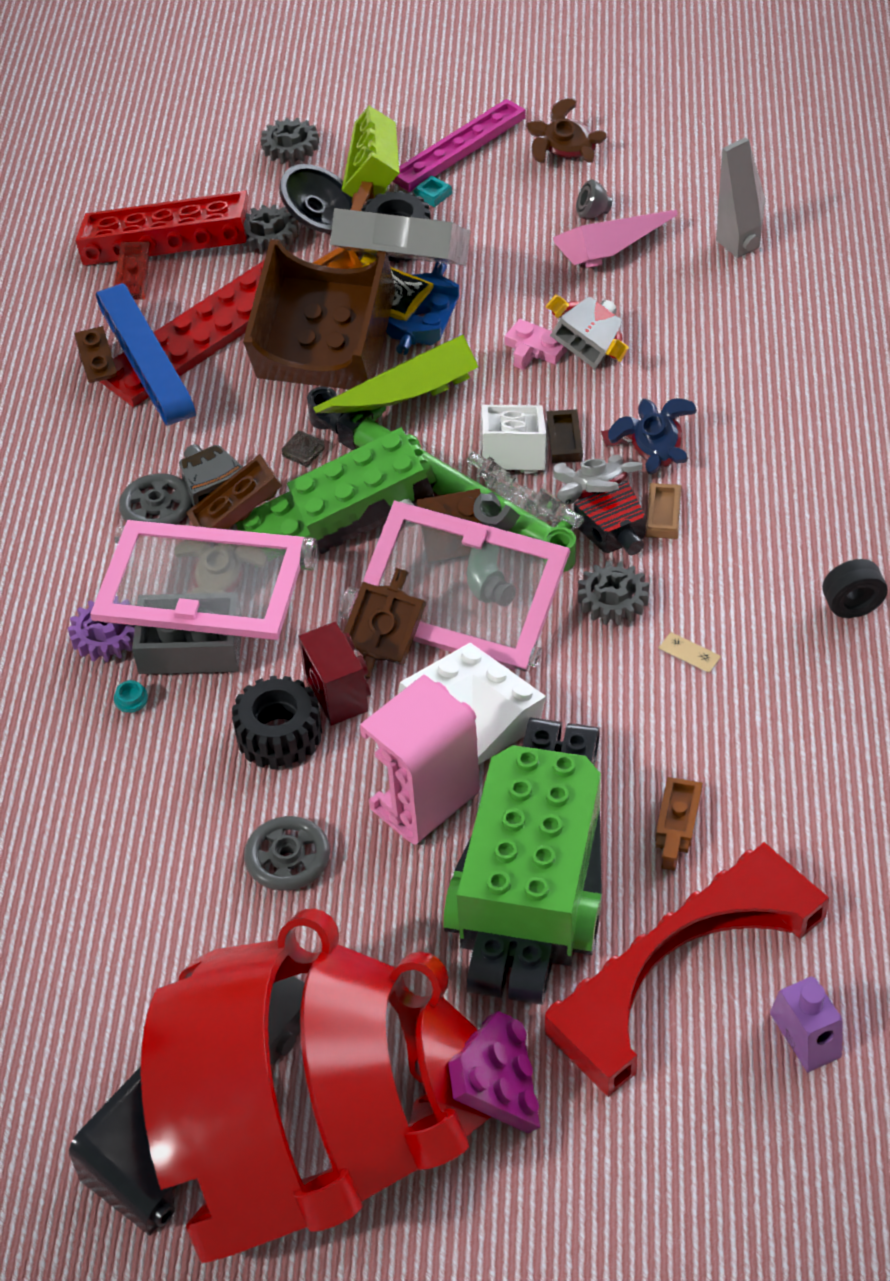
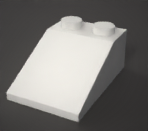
[482,405,546,474]

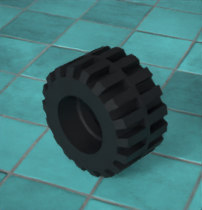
[361,191,431,263]
[232,676,322,770]

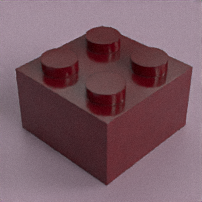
[298,621,371,726]

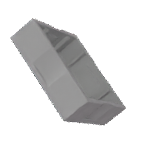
[330,208,471,266]

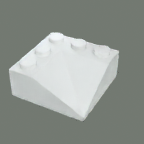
[398,643,546,765]

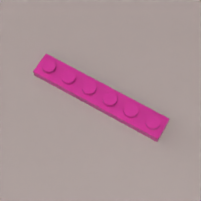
[392,99,526,192]

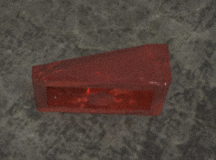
[114,242,150,300]

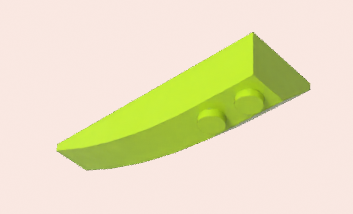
[313,334,478,413]

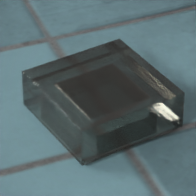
[281,430,325,468]

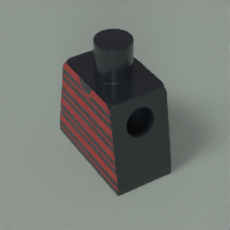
[574,481,646,555]

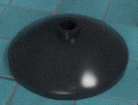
[279,164,353,233]

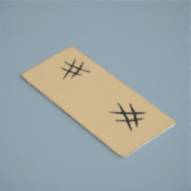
[659,632,721,673]

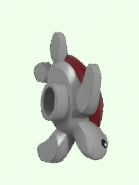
[553,455,643,505]

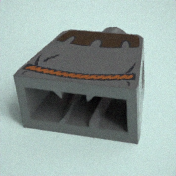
[179,444,243,507]

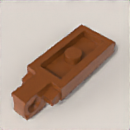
[655,777,703,871]

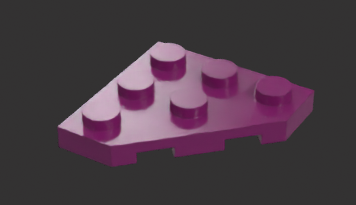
[448,1011,541,1133]

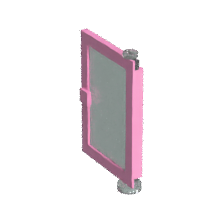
[340,500,570,672]
[90,520,317,640]

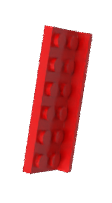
[75,190,249,266]

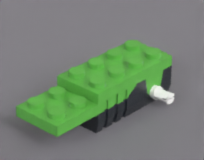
[235,427,437,570]

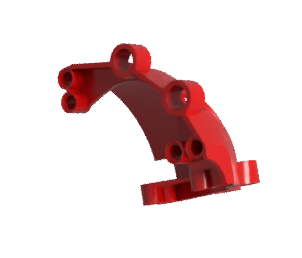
[141,908,491,1263]

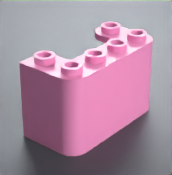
[360,674,480,844]

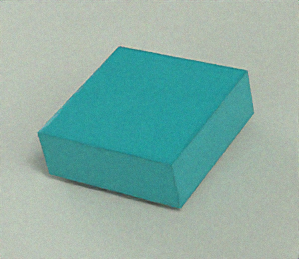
[413,175,452,208]

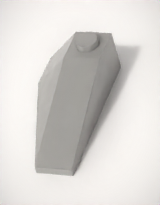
[716,137,766,258]

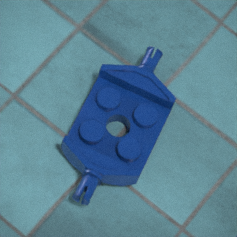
[386,262,460,355]

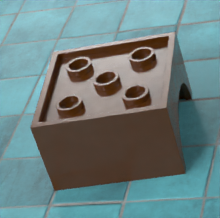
[243,239,396,390]

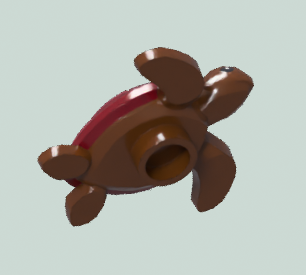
[527,98,607,163]

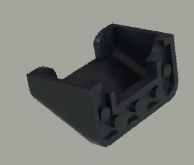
[69,1066,179,1236]

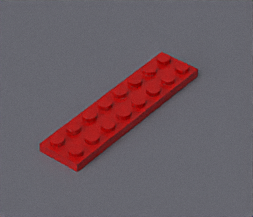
[99,260,265,407]

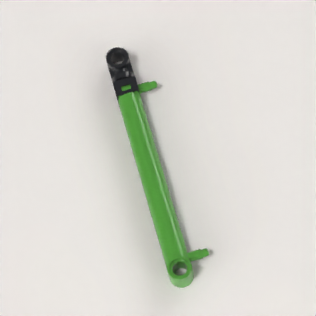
[307,387,577,572]

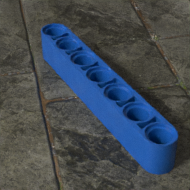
[96,283,196,426]

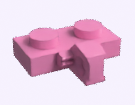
[504,319,568,370]

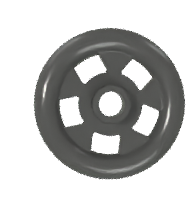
[119,473,193,525]
[244,816,330,891]

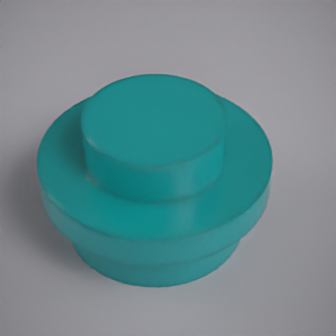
[114,680,148,713]

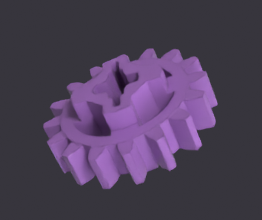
[68,597,135,662]

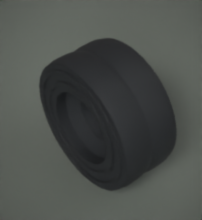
[822,559,888,618]

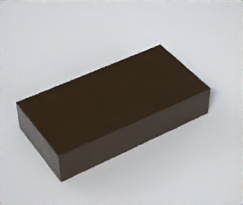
[547,409,583,464]

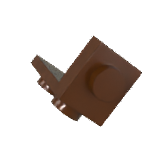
[74,326,117,383]

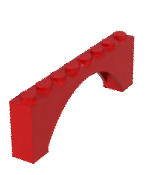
[545,842,829,1097]

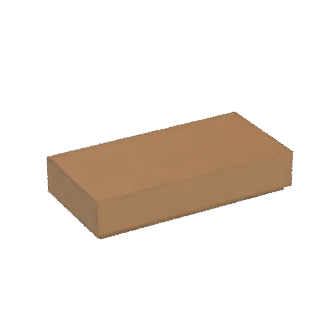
[646,483,681,539]

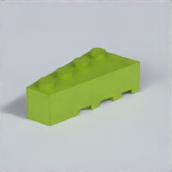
[342,105,400,197]

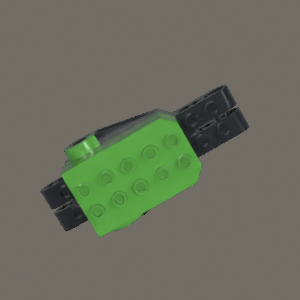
[443,717,602,1005]

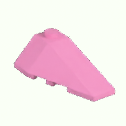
[553,210,678,268]

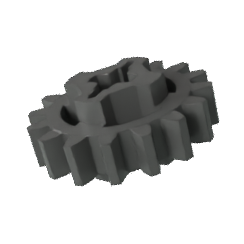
[260,118,319,164]
[242,204,299,254]
[578,561,649,625]

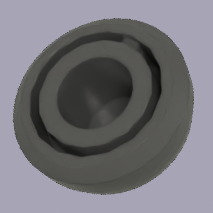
[576,179,613,219]

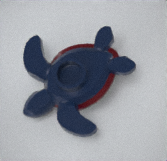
[608,398,697,475]

